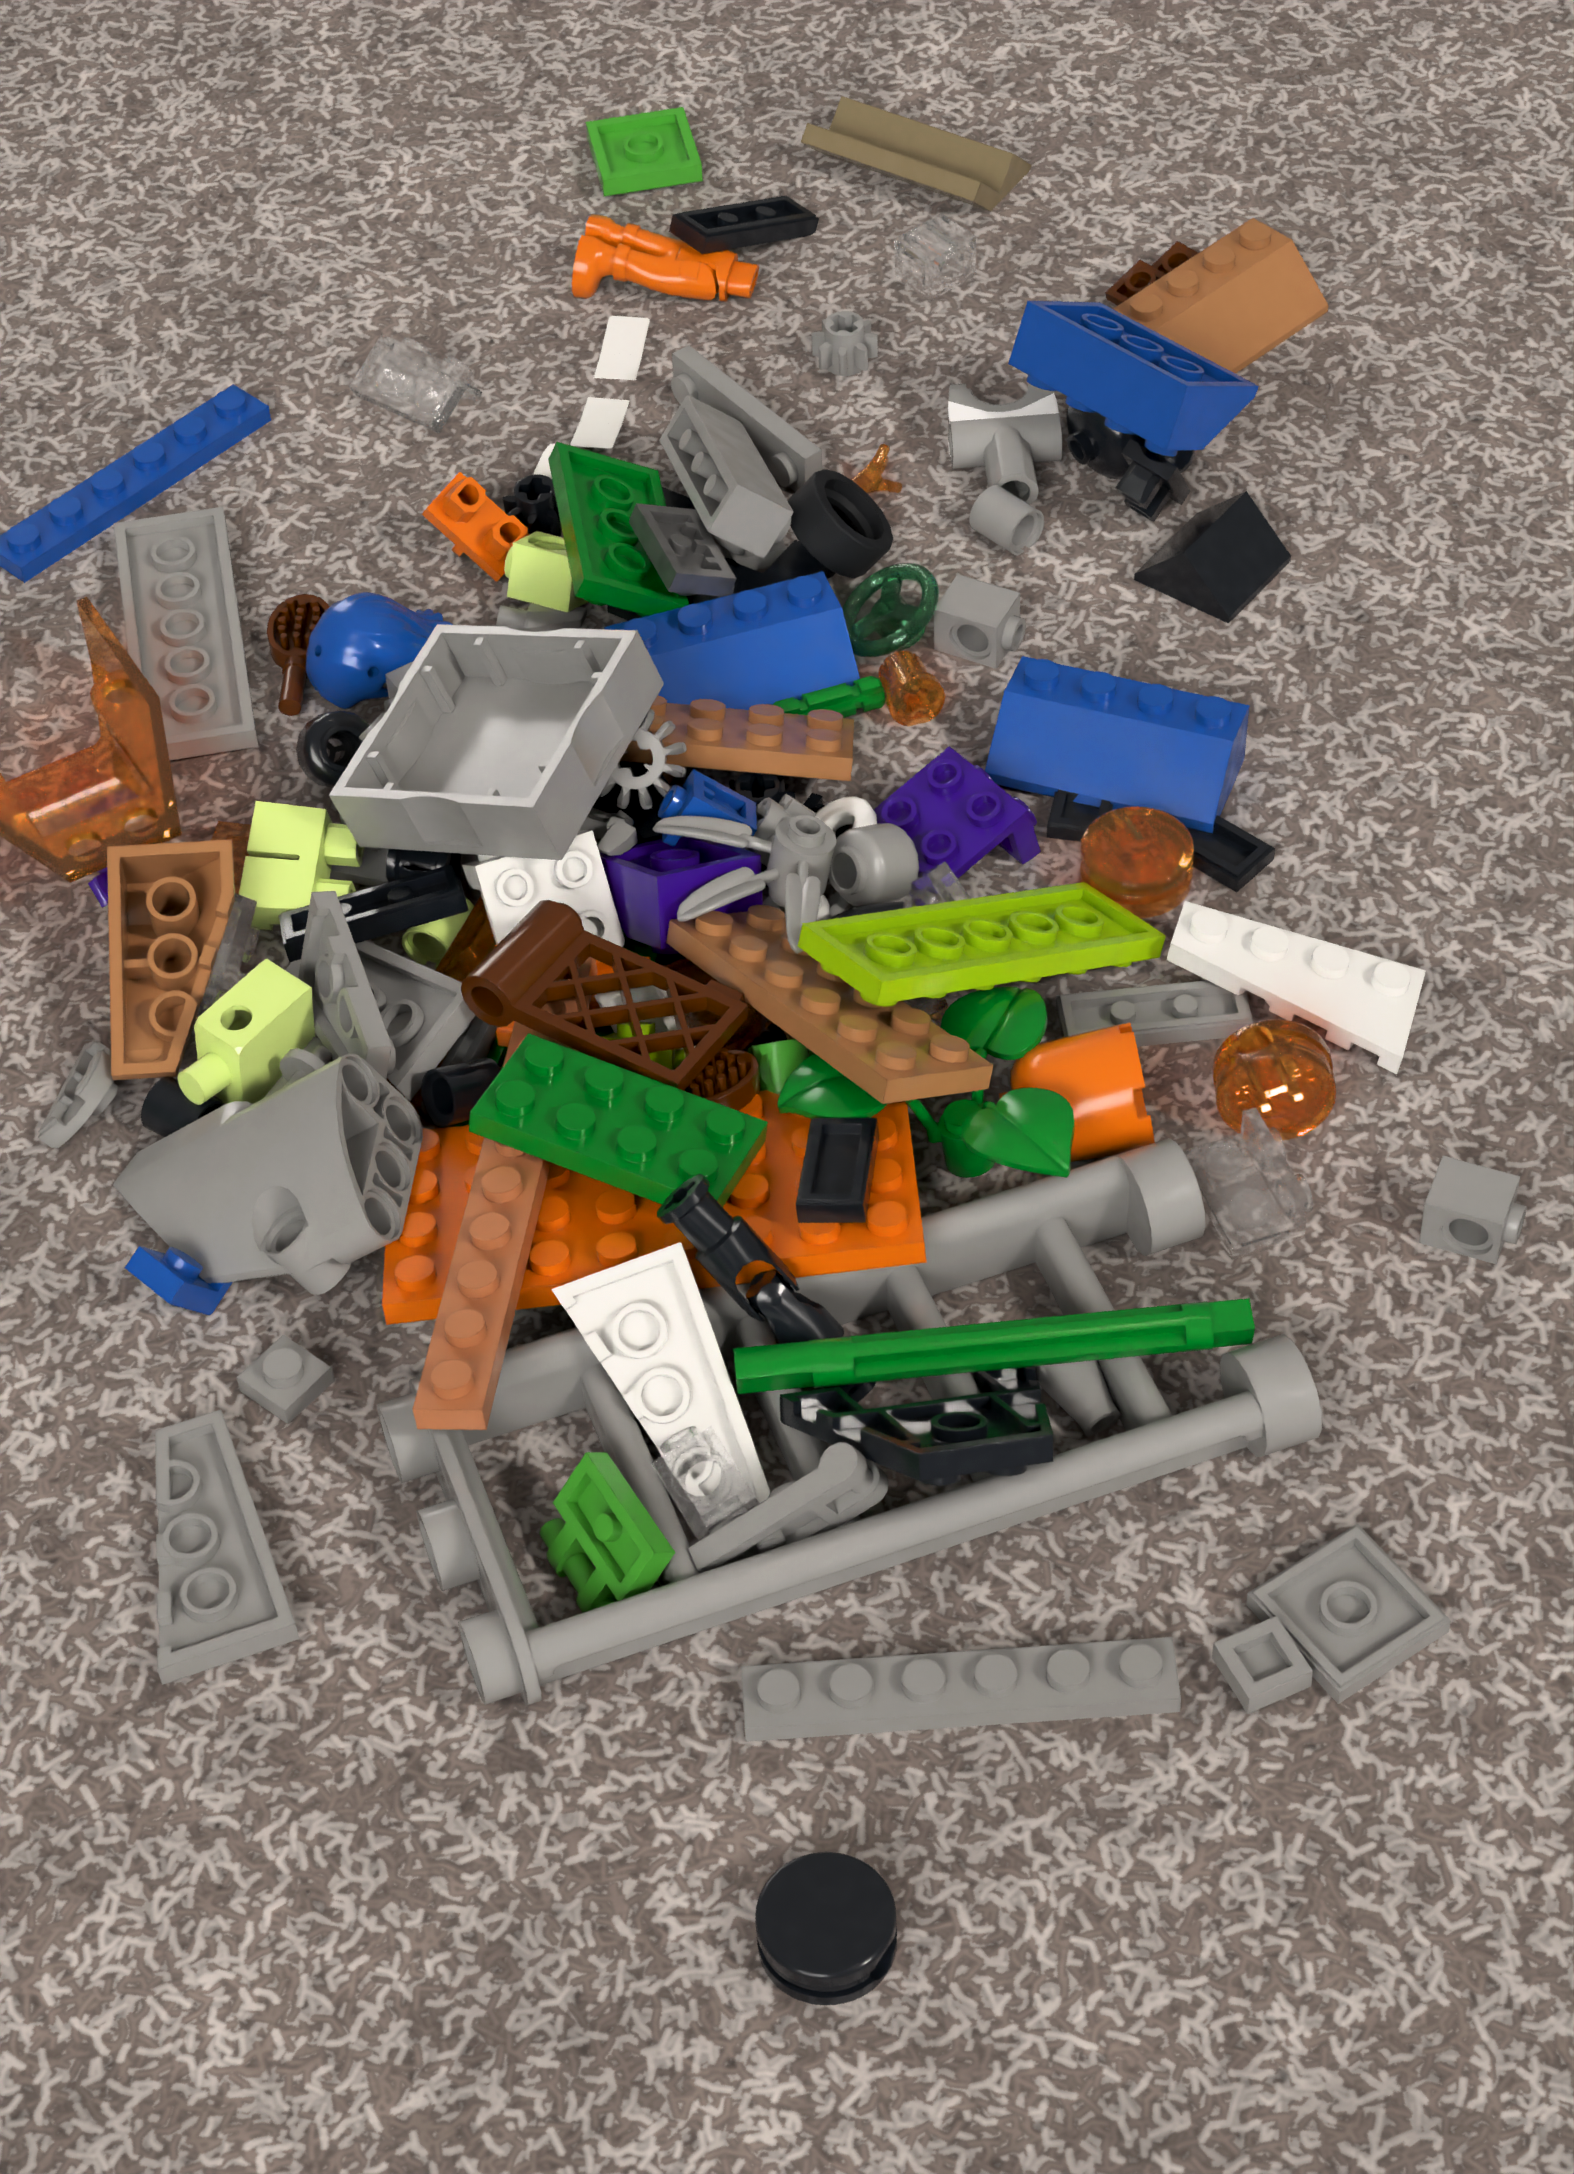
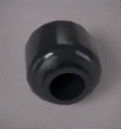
[296,710,369,788]

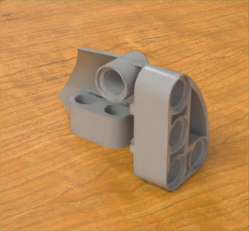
[113,1053,423,1295]

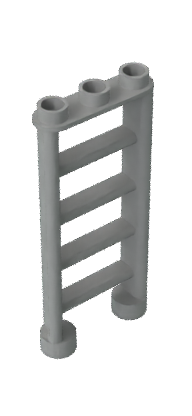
[377,1138,1322,1705]

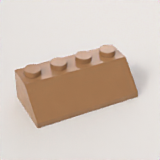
[1113,218,1328,374]

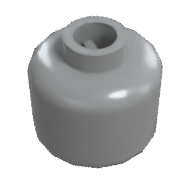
[828,823,919,906]

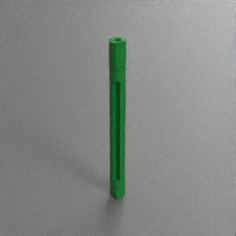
[733,1298,1255,1394]

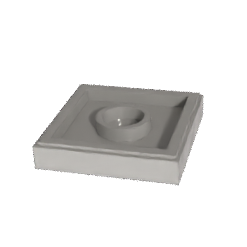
[1246,1524,1451,1704]

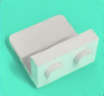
[462,830,625,947]

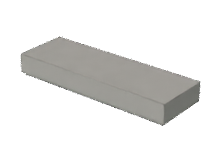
[1056,980,1253,1047]

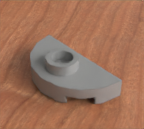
[38,1041,118,1148]

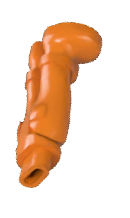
[572,214,759,302]

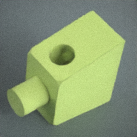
[177,959,315,1105]

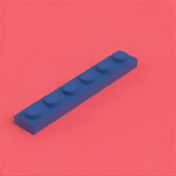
[0,384,271,583]

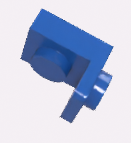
[658,769,757,849]
[125,1246,233,1315]

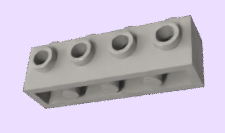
[659,395,794,559]

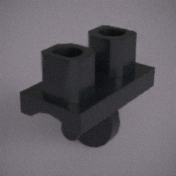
[1115,438,1195,522]

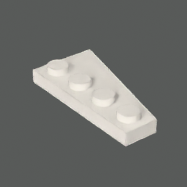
[1167,901,1426,1074]
[551,1242,771,1528]

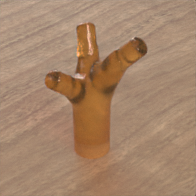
[851,444,902,494]

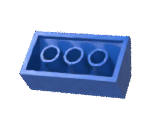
[1008,301,1259,457]
[604,571,860,710]
[985,656,1250,833]

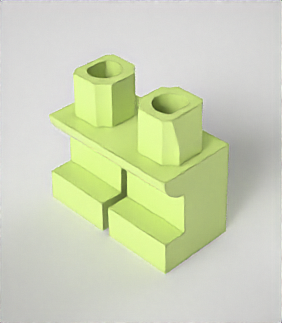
[236,801,365,930]

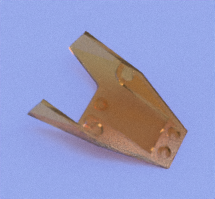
[0,597,182,883]

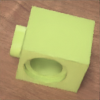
[504,531,587,612]

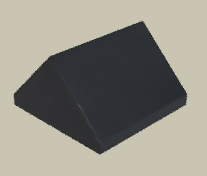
[1134,491,1291,624]

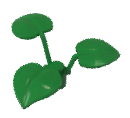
[778,987,1075,1178]

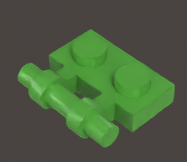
[540,1452,676,1613]

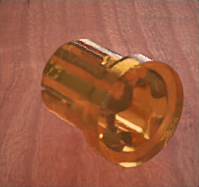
[878,651,945,726]

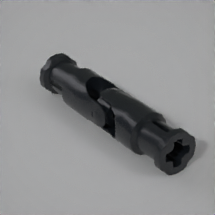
[657,1174,876,1403]

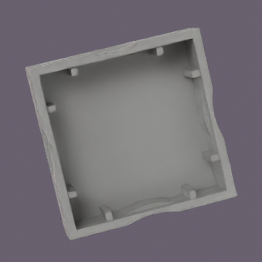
[329,624,664,860]

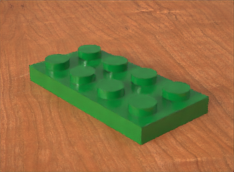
[548,442,689,617]
[469,1033,768,1207]

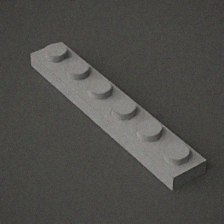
[741,1637,1181,1742]

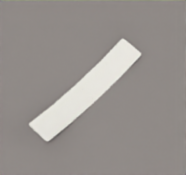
[570,316,650,449]

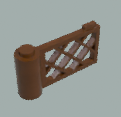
[461,900,748,1091]

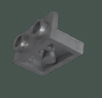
[628,503,736,604]

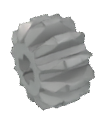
[599,709,687,810]

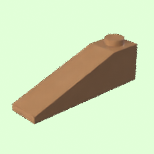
[107,839,235,1080]

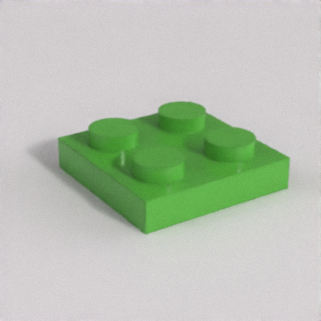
[586,107,703,196]

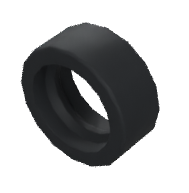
[788,469,893,579]

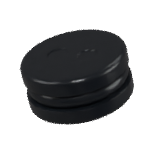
[755,1852,897,2006]

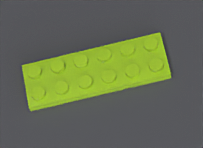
[797,882,1166,1007]

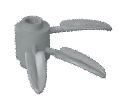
[653,815,837,954]

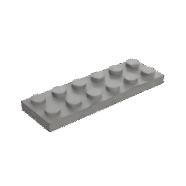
[113,507,258,765]

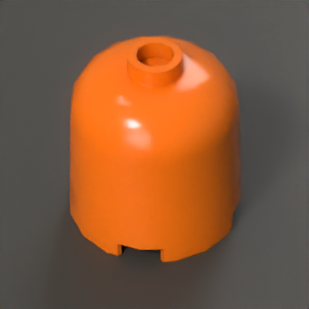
[999,1022,1155,1162]

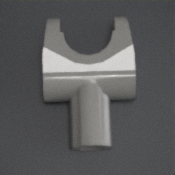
[948,383,1062,505]

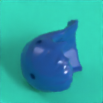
[306,592,452,709]

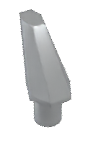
[496,603,587,632]

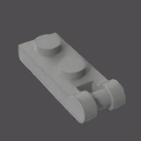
[688,1442,889,1573]

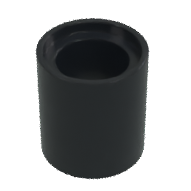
[421,1057,501,1126]
[141,1076,225,1137]

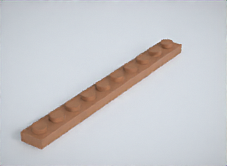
[412,957,598,1430]

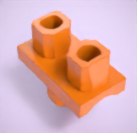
[422,472,529,582]

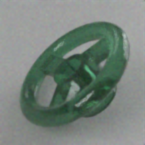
[842,563,939,658]

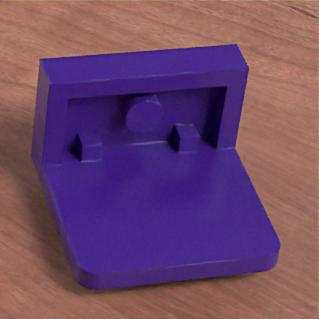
[873,746,1041,889]

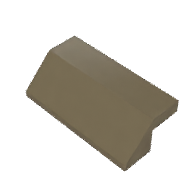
[801,96,1032,211]

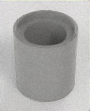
[969,485,1044,556]

